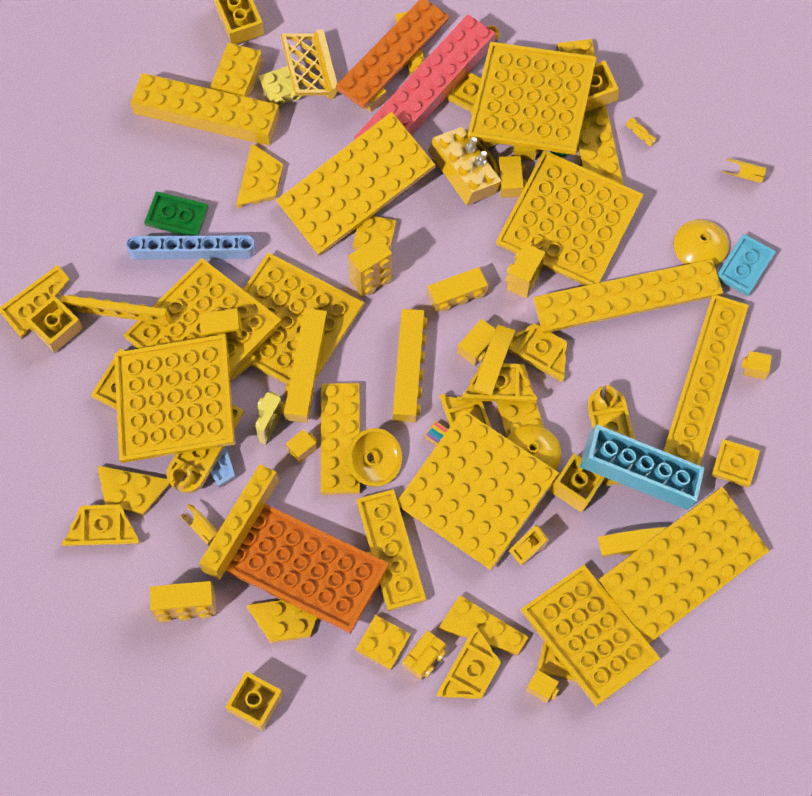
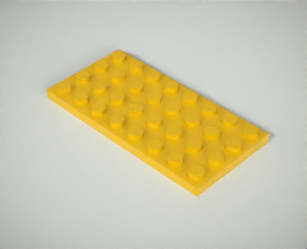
[276,112,436,256]
[598,486,769,643]

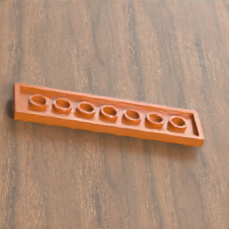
[335,0,450,109]

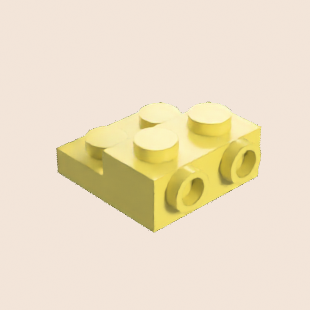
[258,66,304,106]
[255,392,283,445]

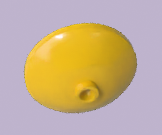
[673,219,729,267]
[507,425,561,470]
[347,428,402,487]

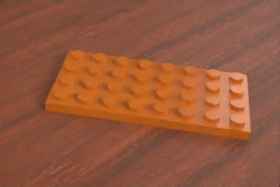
[225,504,389,634]

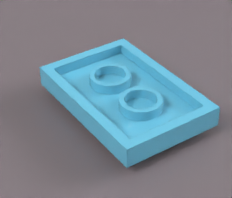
[717,234,776,296]

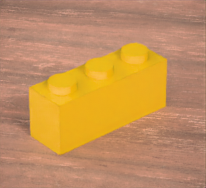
[427,267,488,312]

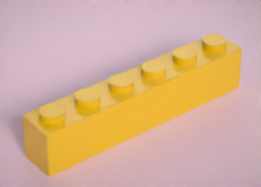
[281,308,328,423]
[393,309,428,423]
[199,464,279,580]

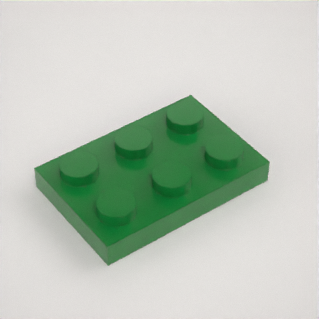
[144,191,209,236]

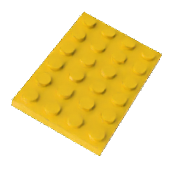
[521,564,660,707]

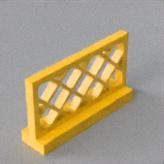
[280,30,337,99]

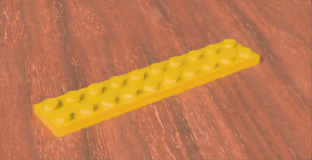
[557,39,624,185]
[533,259,723,334]
[663,295,749,466]

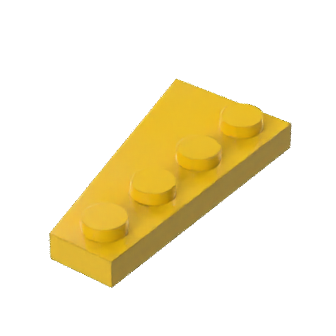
[438,595,528,656]

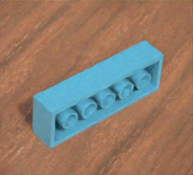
[580,425,704,510]

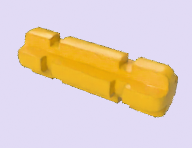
[626,118,656,147]

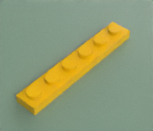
[59,295,172,325]

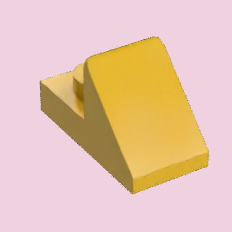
[509,525,549,565]

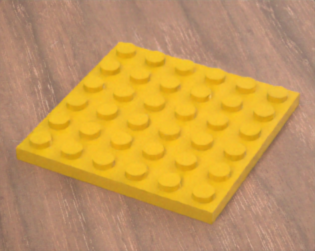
[467,42,597,155]
[496,150,644,286]
[243,252,364,385]
[123,258,282,376]
[114,334,235,463]
[397,409,559,571]

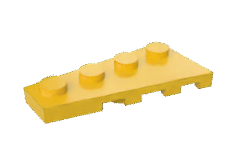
[0,265,70,339]

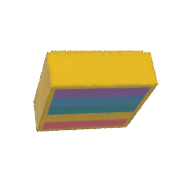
[424,421,448,446]

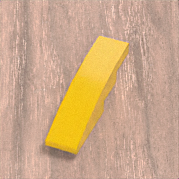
[598,527,667,558]

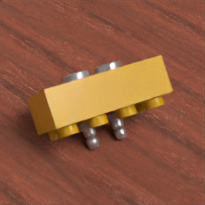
[428,127,501,206]

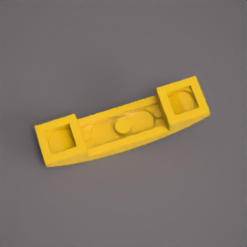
[474,325,516,396]

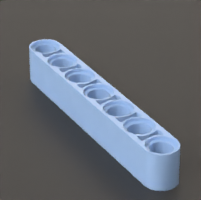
[126,235,256,260]

